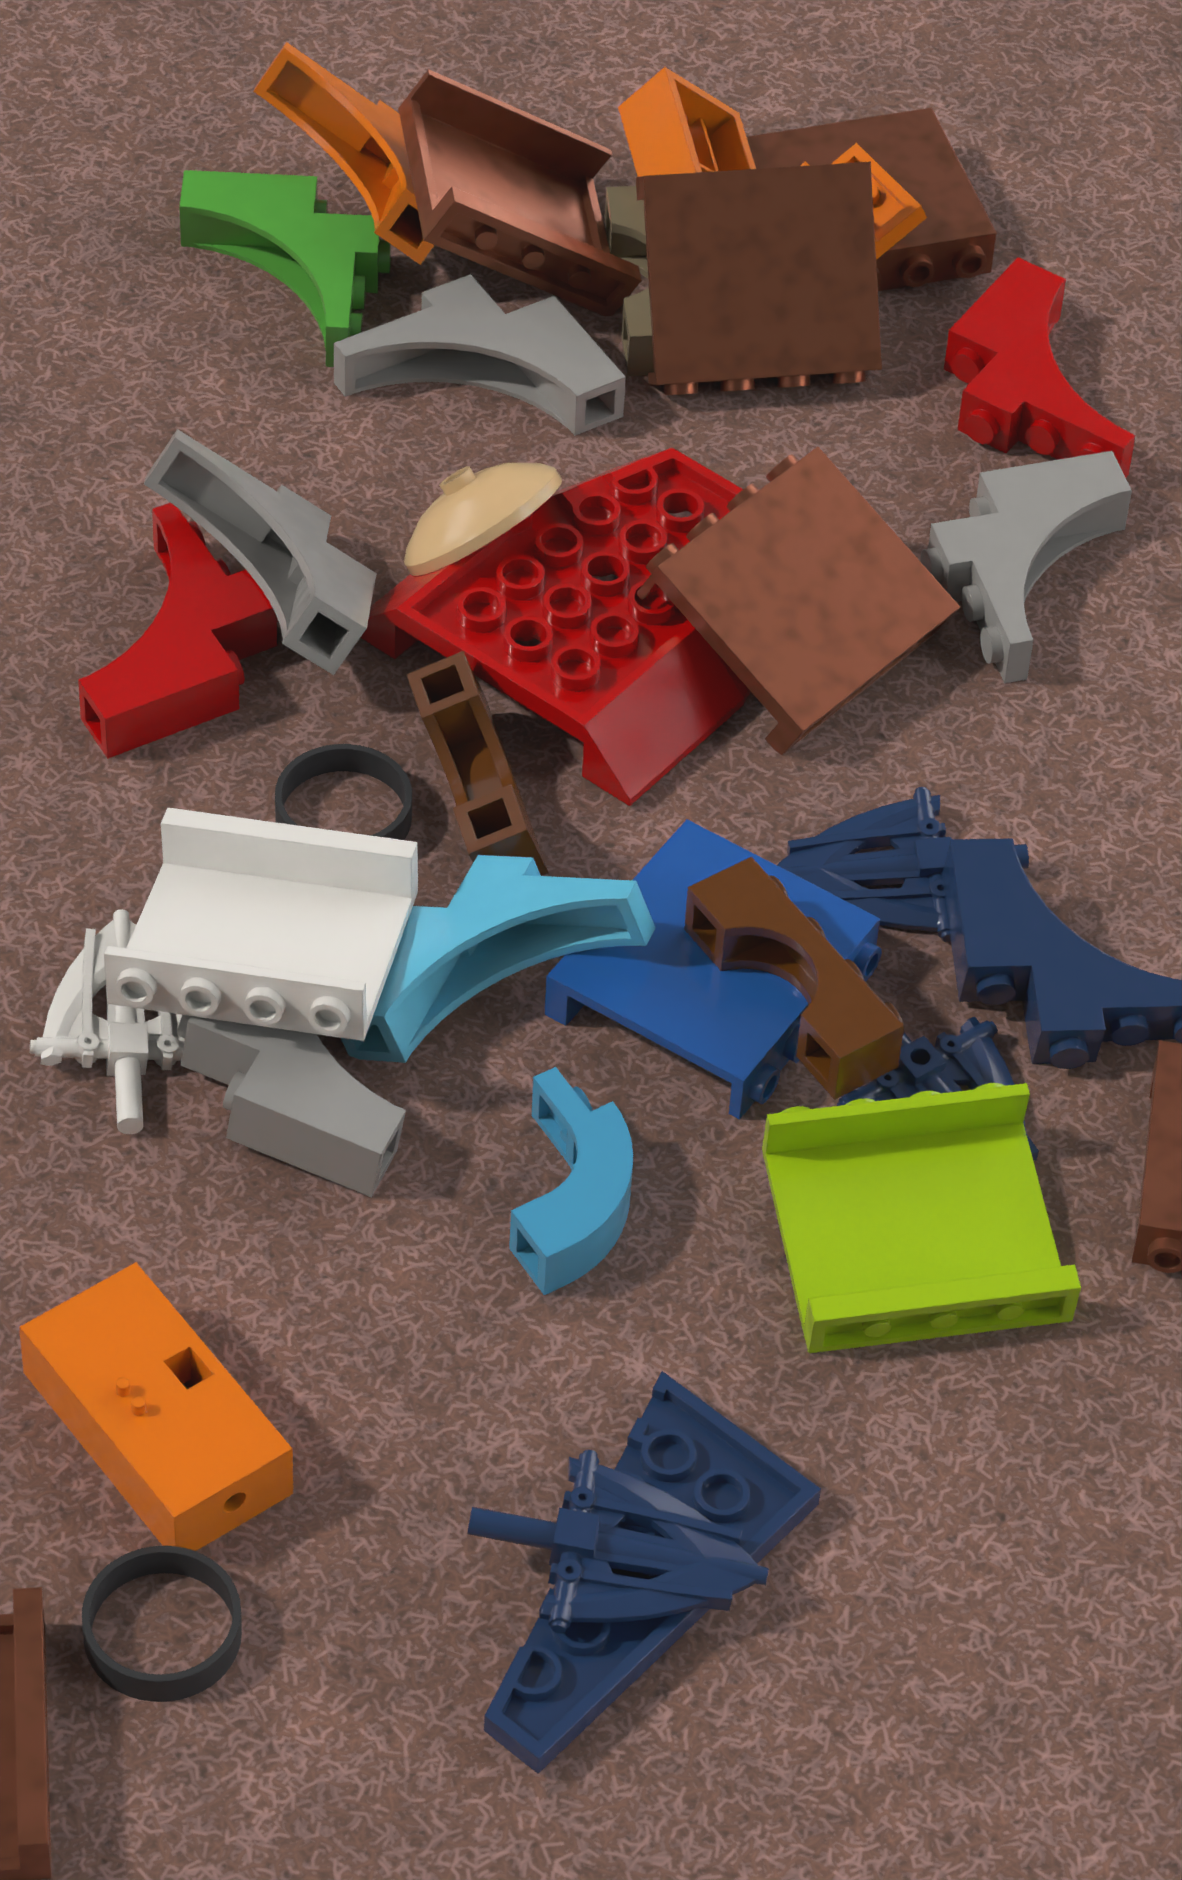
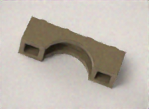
[604,186,654,376]

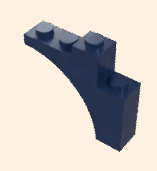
[942,838,1182,1069]

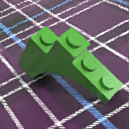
[179,170,391,367]

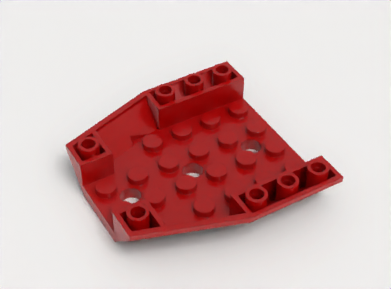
[360,447,750,806]

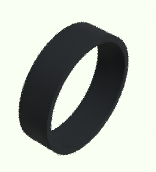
[275,744,412,840]
[82,1546,242,1702]

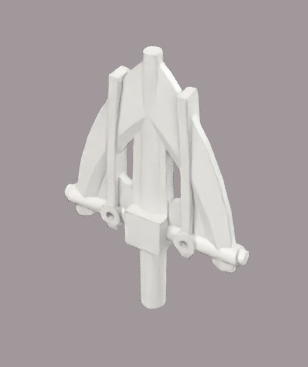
[30,909,185,1134]

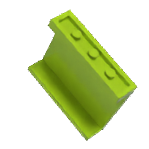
[762,1083,1081,1353]

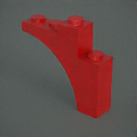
[944,257,1136,478]
[78,502,279,759]

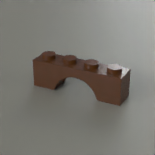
[407,651,549,876]
[684,857,904,1100]

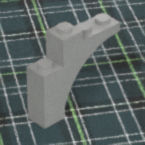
[334,274,626,436]
[144,429,377,675]
[921,451,1132,683]
[177,1015,406,1197]

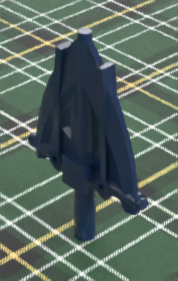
[777,787,1029,942]
[837,1017,1039,1161]
[467,1450,769,1633]

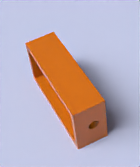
[618,67,756,177]
[19,1262,293,1551]

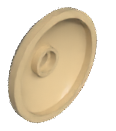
[404,463,562,576]

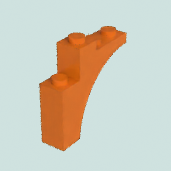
[253,42,434,265]

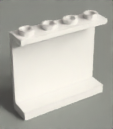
[104,808,418,1041]

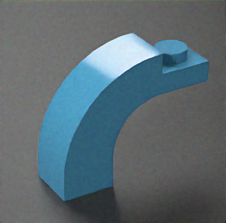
[509,1067,633,1295]

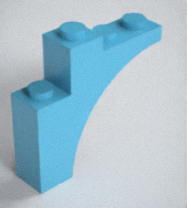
[341,855,656,1063]

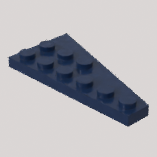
[484,1371,821,1774]

